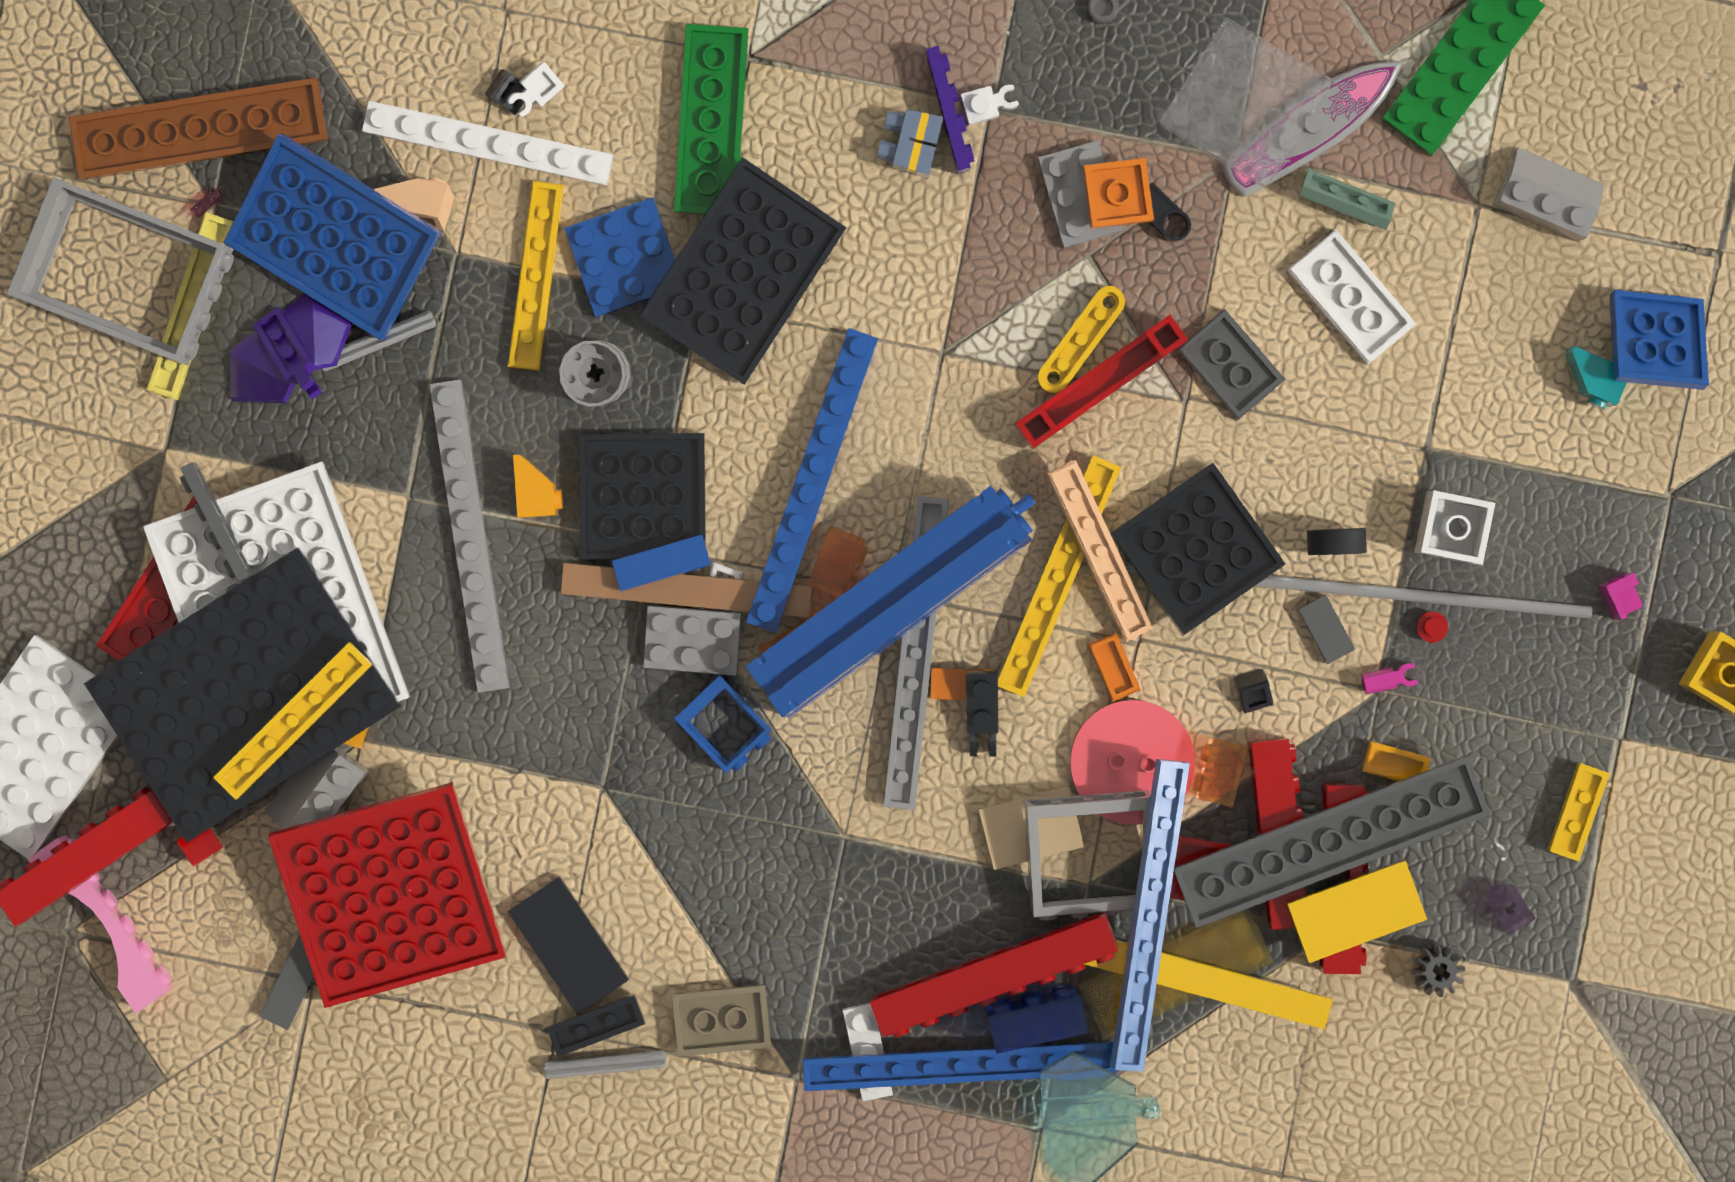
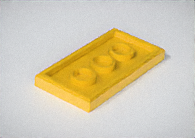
[1286,860,1427,963]

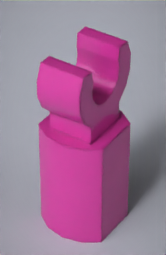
[1361,663,1418,695]

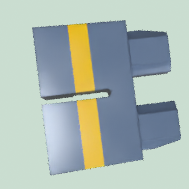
[877,109,943,179]

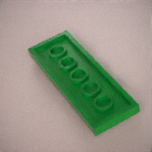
[1381,0,1545,157]
[674,24,749,215]

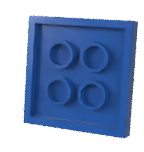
[565,197,675,318]
[1610,290,1709,390]

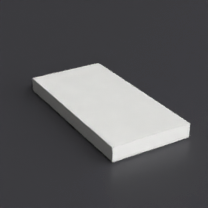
[1287,229,1416,365]

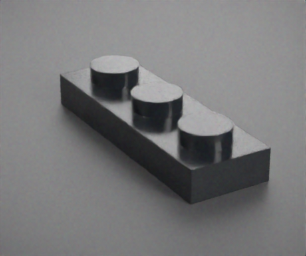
[547,994,646,1057]

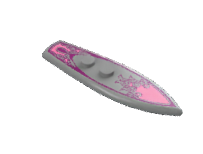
[1222,61,1402,197]

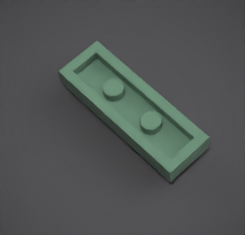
[1299,168,1395,230]

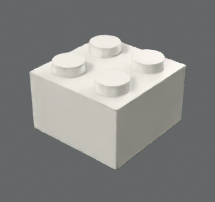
[1414,490,1495,565]

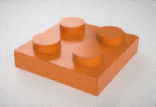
[1082,158,1154,229]

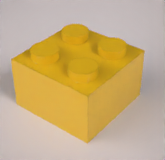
[1678,631,1735,717]

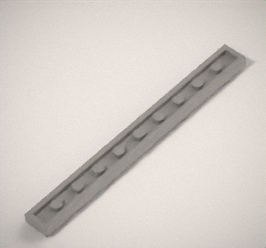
[429,380,510,693]
[884,496,949,810]

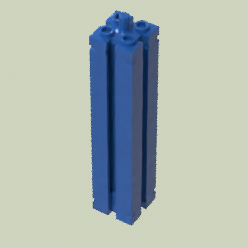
[745,485,1036,718]

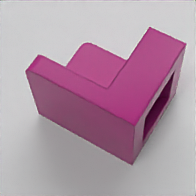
[1598,573,1643,620]

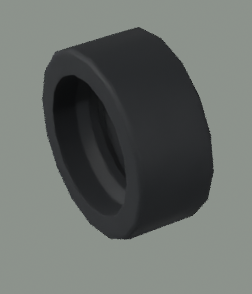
[1307,528,1367,555]

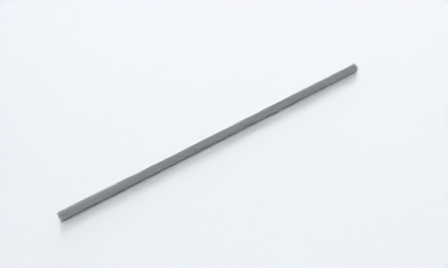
[1126,561,1592,619]

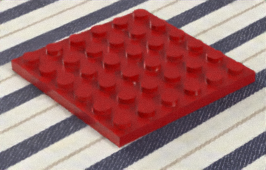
[268,782,506,1008]

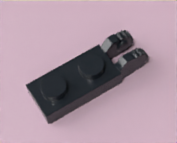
[966,670,999,757]

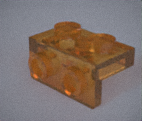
[1192,737,1248,807]

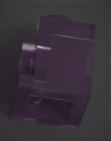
[1483,883,1536,935]

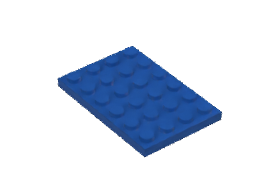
[223,133,442,341]

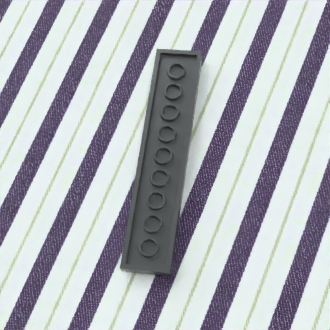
[1174,755,1491,928]

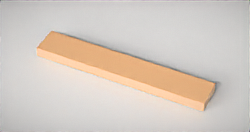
[1046,460,1154,642]

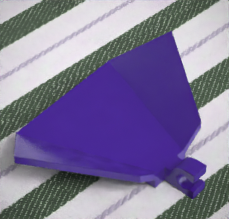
[230,294,352,404]

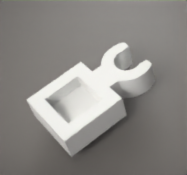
[506,61,564,117]
[961,85,1019,126]

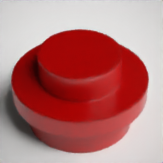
[1416,611,1448,643]

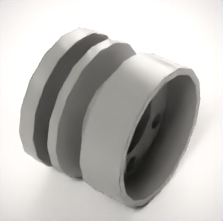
[559,340,631,407]

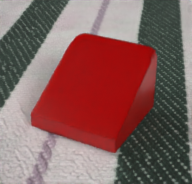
[176,828,224,866]

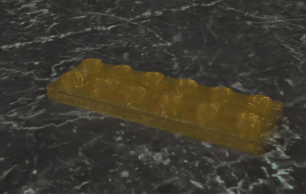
[1077,908,1274,1041]

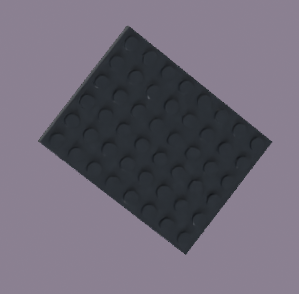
[83,547,401,843]

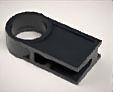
[1148,182,1191,242]

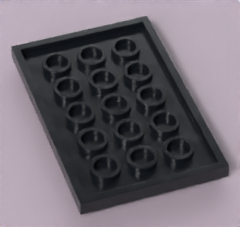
[639,157,847,385]

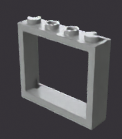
[1024,790,1151,920]

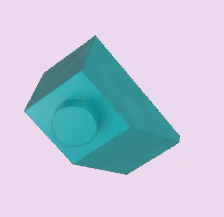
[1565,346,1627,410]

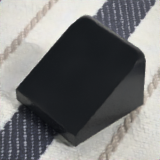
[485,69,525,115]
[1233,669,1274,714]

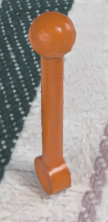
[759,614,814,654]

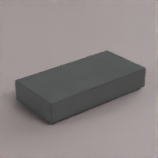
[1297,594,1355,664]

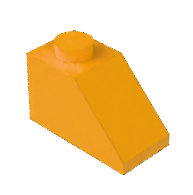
[513,455,563,518]

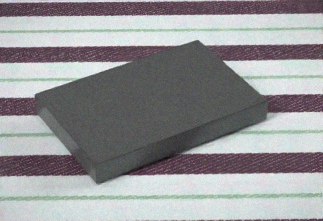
[1177,309,1286,421]

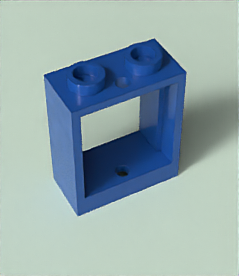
[674,675,772,773]

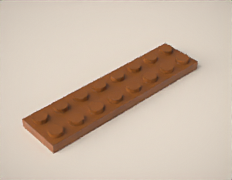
[69,77,328,180]

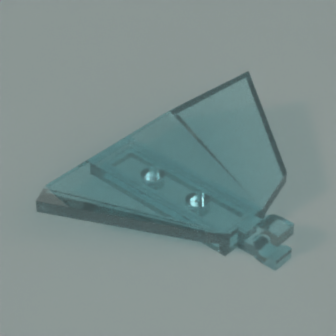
[1040,1051,1160,1182]

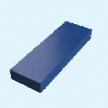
[612,535,712,592]

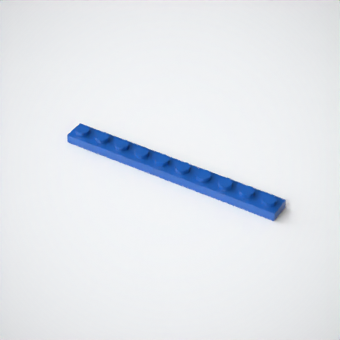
[745,328,878,633]
[802,1041,1116,1091]

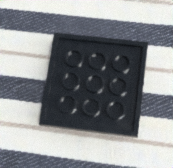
[579,433,706,560]
[1111,463,1286,637]

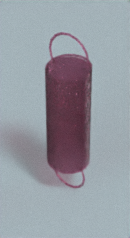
[186,185,226,221]

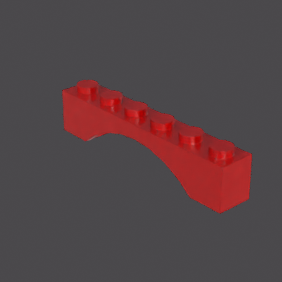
[1014,314,1188,450]
[1319,784,1369,975]

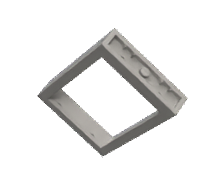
[7,177,234,365]

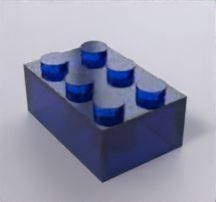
[985,984,1089,1054]

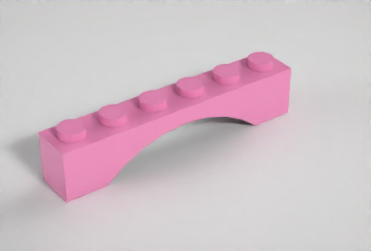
[27,835,173,1014]

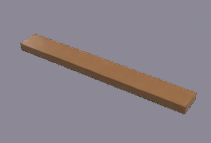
[561,563,813,618]

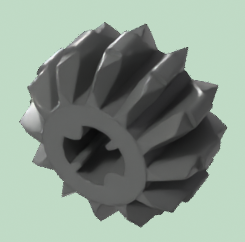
[1411,943,1466,997]

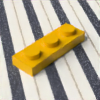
[1547,762,1610,862]

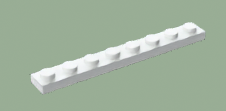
[362,101,614,186]

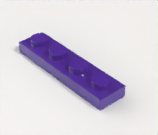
[926,46,975,174]

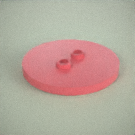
[1070,700,1195,825]

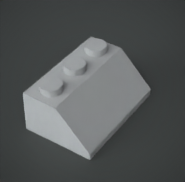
[1492,147,1604,242]
[265,747,371,829]

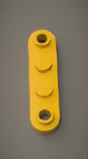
[1037,286,1125,394]

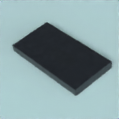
[507,876,630,1015]

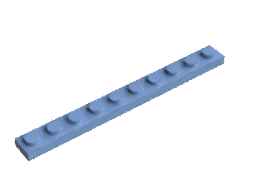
[1110,758,1190,1072]

